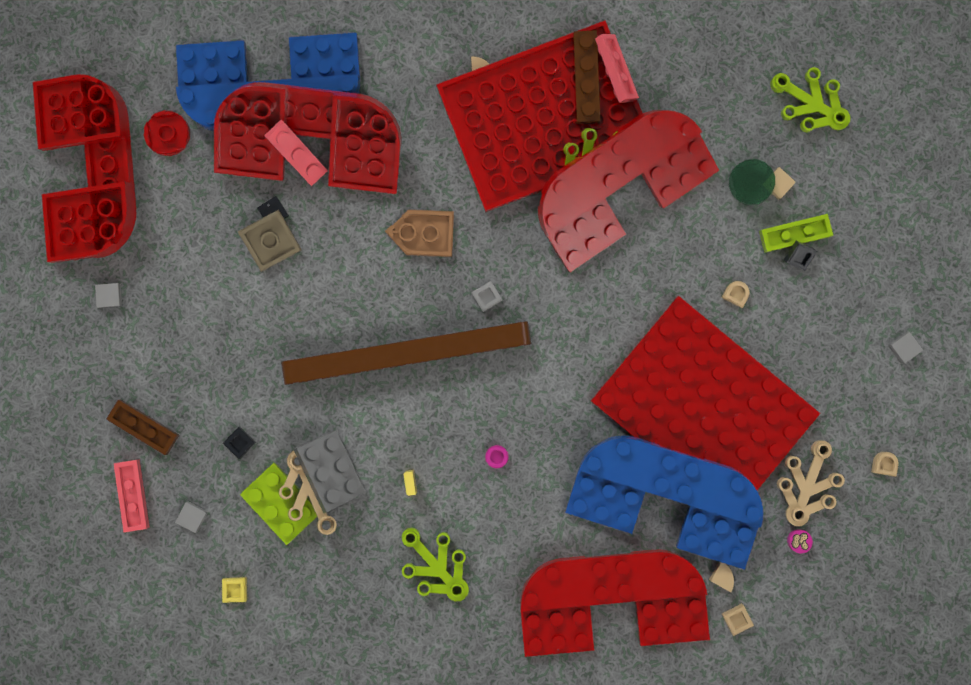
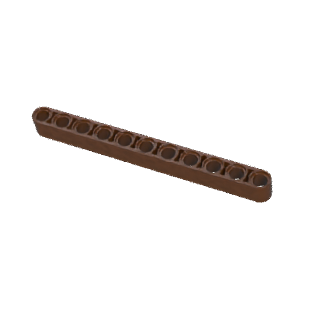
[281,321,532,385]

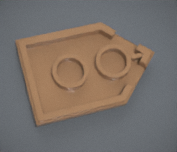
[385,210,454,257]

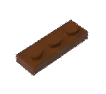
[106,399,179,455]

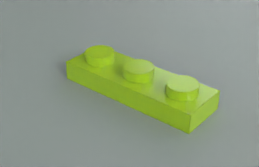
[759,214,834,253]

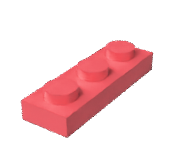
[595,34,639,103]
[264,120,328,186]
[114,459,150,532]

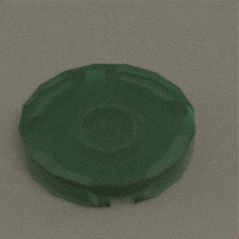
[729,159,775,205]

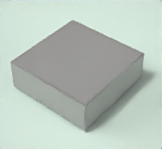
[471,281,503,312]
[95,283,122,308]
[888,332,923,364]
[175,501,208,533]

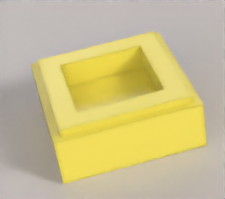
[404,470,417,496]
[222,577,247,603]

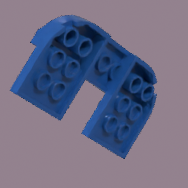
[176,33,360,131]
[565,436,763,570]

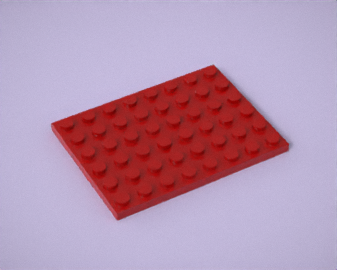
[436,20,643,213]
[590,296,821,490]

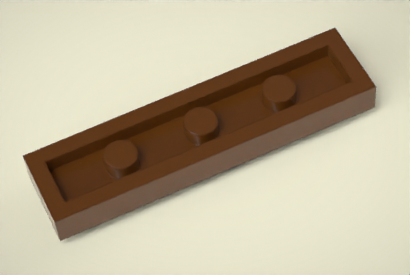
[573,30,600,124]

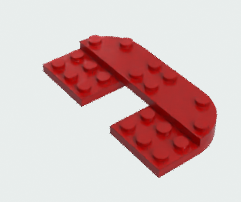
[33,74,137,263]
[214,82,402,194]
[538,110,719,273]
[520,549,710,657]

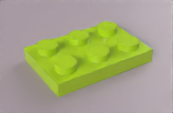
[240,462,317,545]

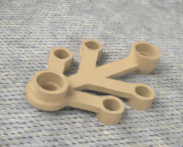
[777,440,845,526]
[279,451,337,535]

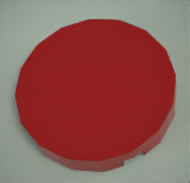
[144,110,190,156]

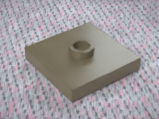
[238,209,302,272]

